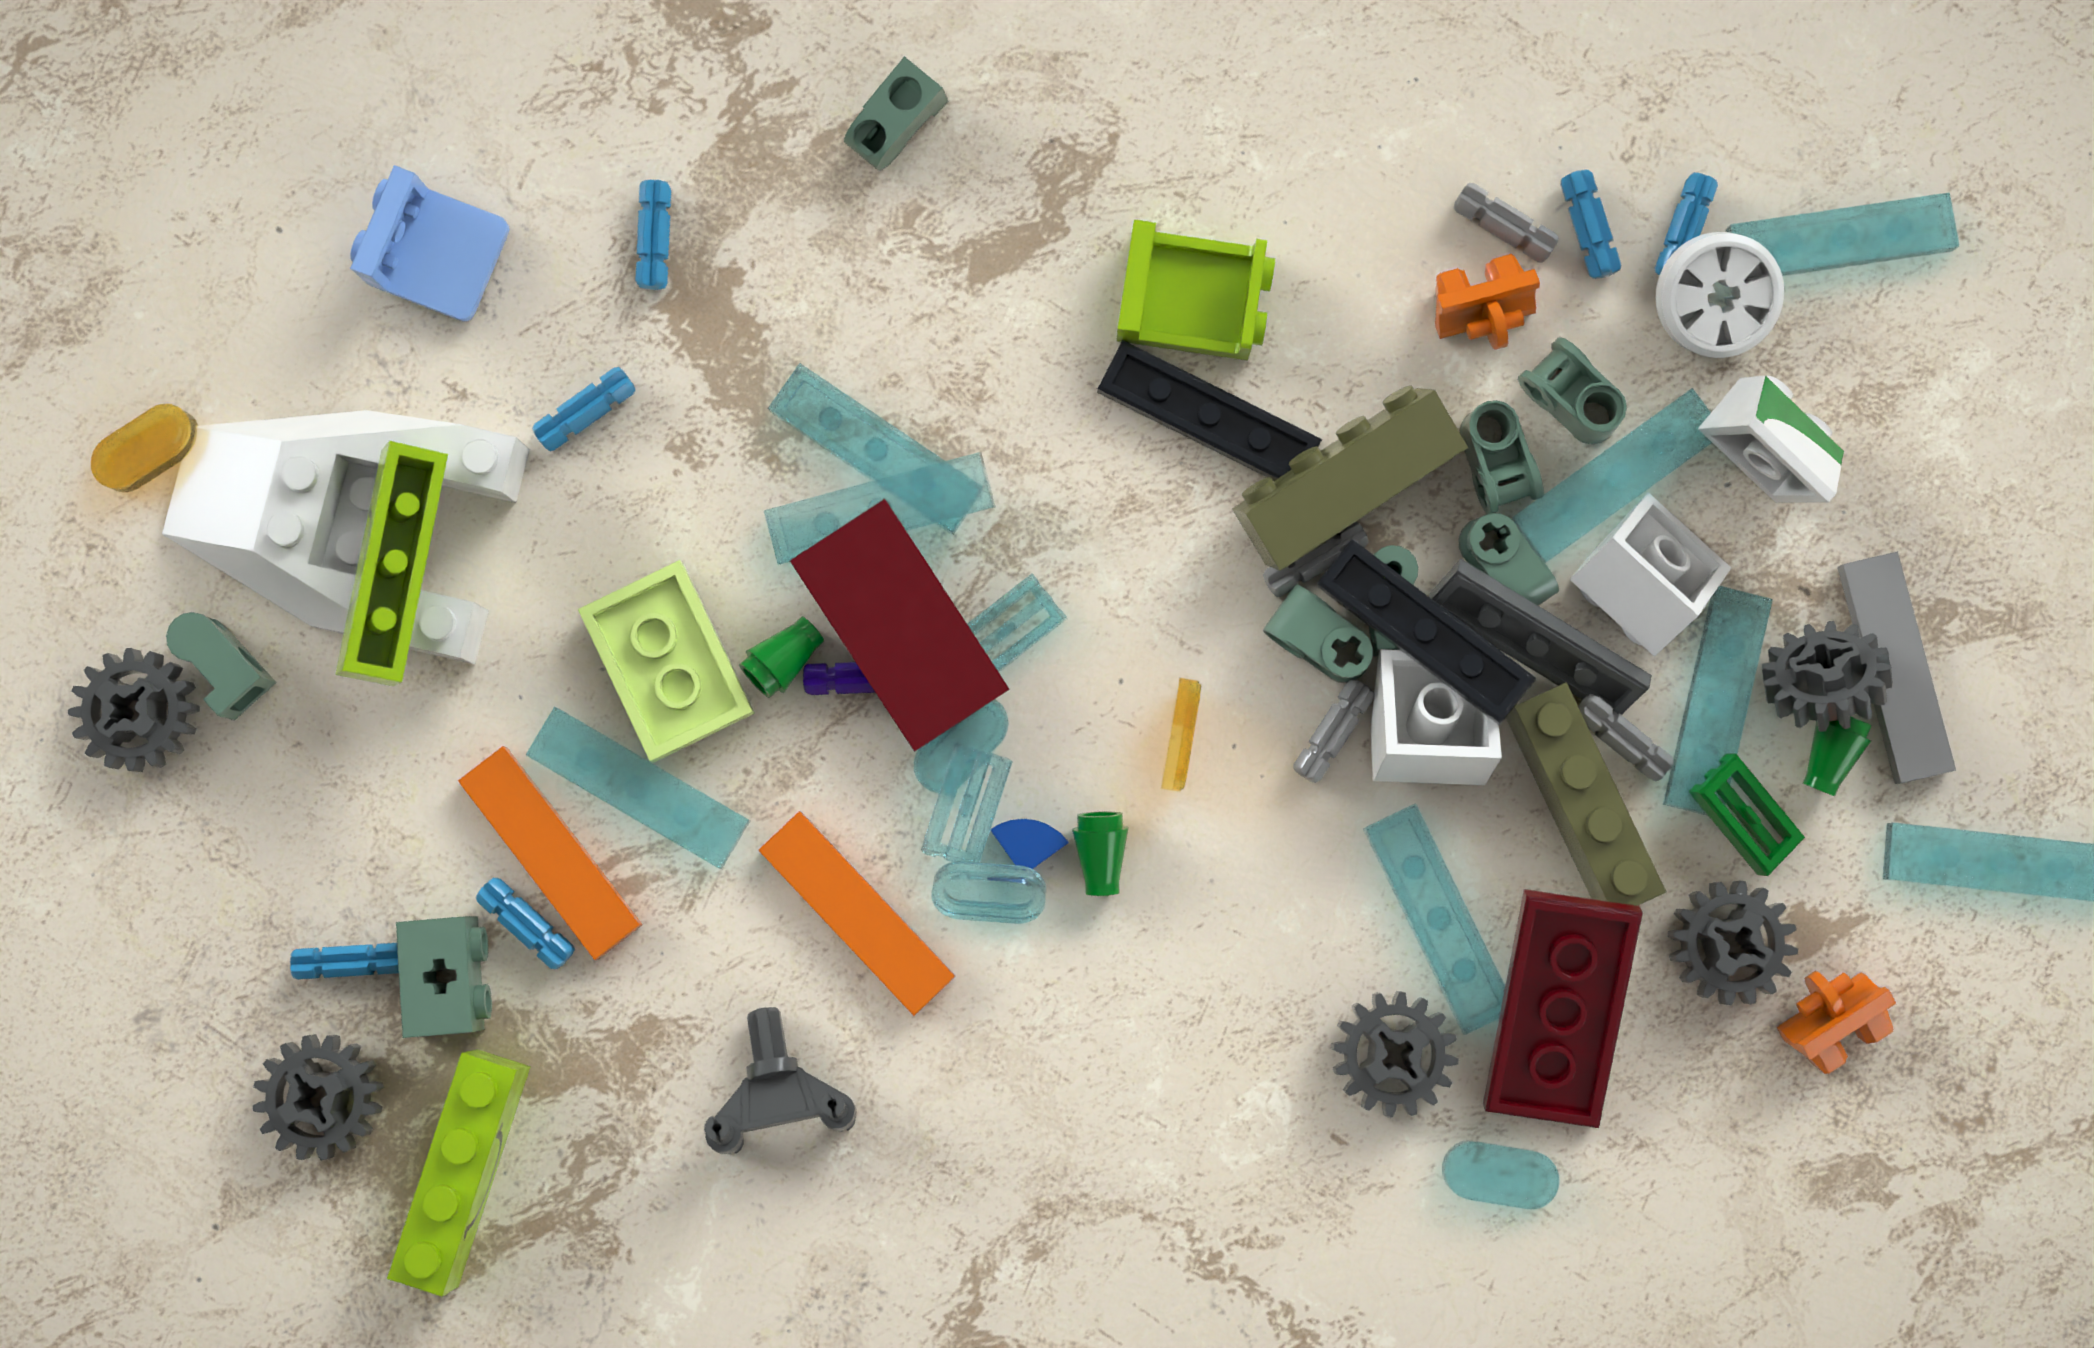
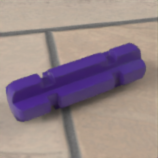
[803,662,875,695]

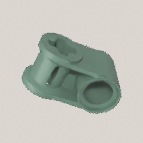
[1518,337,1627,444]
[1460,400,1544,514]
[1459,513,1559,606]
[1263,584,1373,683]

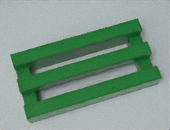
[1689,753,1805,876]

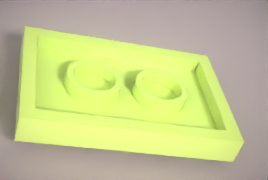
[578,560,755,763]

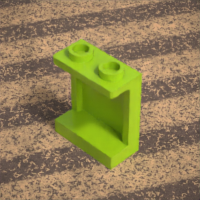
[1116,219,1275,361]

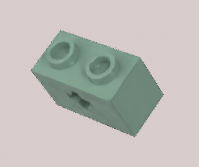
[396,916,492,1038]

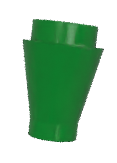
[739,616,824,698]
[1802,716,1872,796]
[1072,811,1129,896]

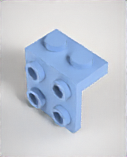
[350,165,509,321]

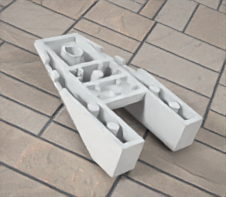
[162,410,530,664]

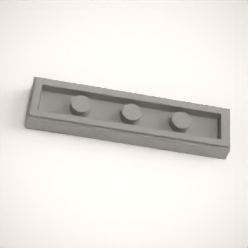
[1837,551,1956,784]

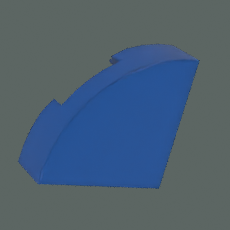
[990,819,1069,876]

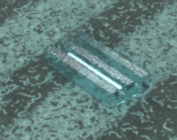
[968,573,1067,672]
[921,743,1013,869]

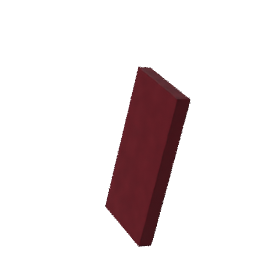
[790,499,1010,752]
[1483,889,1643,1128]

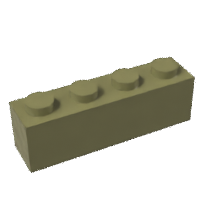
[1232,385,1468,571]
[1506,682,1667,906]

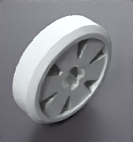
[1656,232,1784,358]

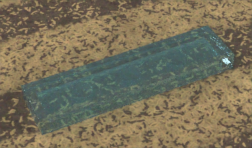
[1726,192,1959,276]
[768,363,984,535]
[1511,388,1712,563]
[763,452,996,565]
[1663,586,1773,816]
[526,706,751,869]
[1363,803,1505,1035]
[1883,822,2094,902]

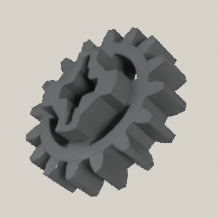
[1762,621,1893,731]
[68,648,200,772]
[1667,881,1798,1005]
[1331,991,1459,1118]
[252,1034,384,1161]

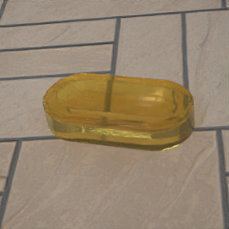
[91,404,198,492]
[1161,677,1201,792]

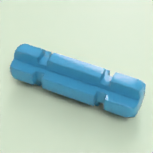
[1560,170,1622,279]
[1655,172,1718,276]
[635,180,671,290]
[532,367,635,451]
[476,878,575,970]
[290,943,399,980]

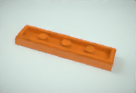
[458,746,643,960]
[758,811,956,1016]

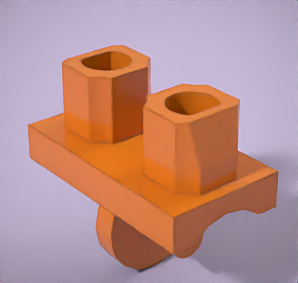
[1435,254,1540,350]
[1777,971,1897,1074]

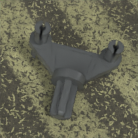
[704,1007,856,1155]

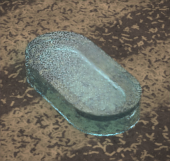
[914,699,1009,794]
[931,861,1046,924]
[1442,1140,1560,1209]

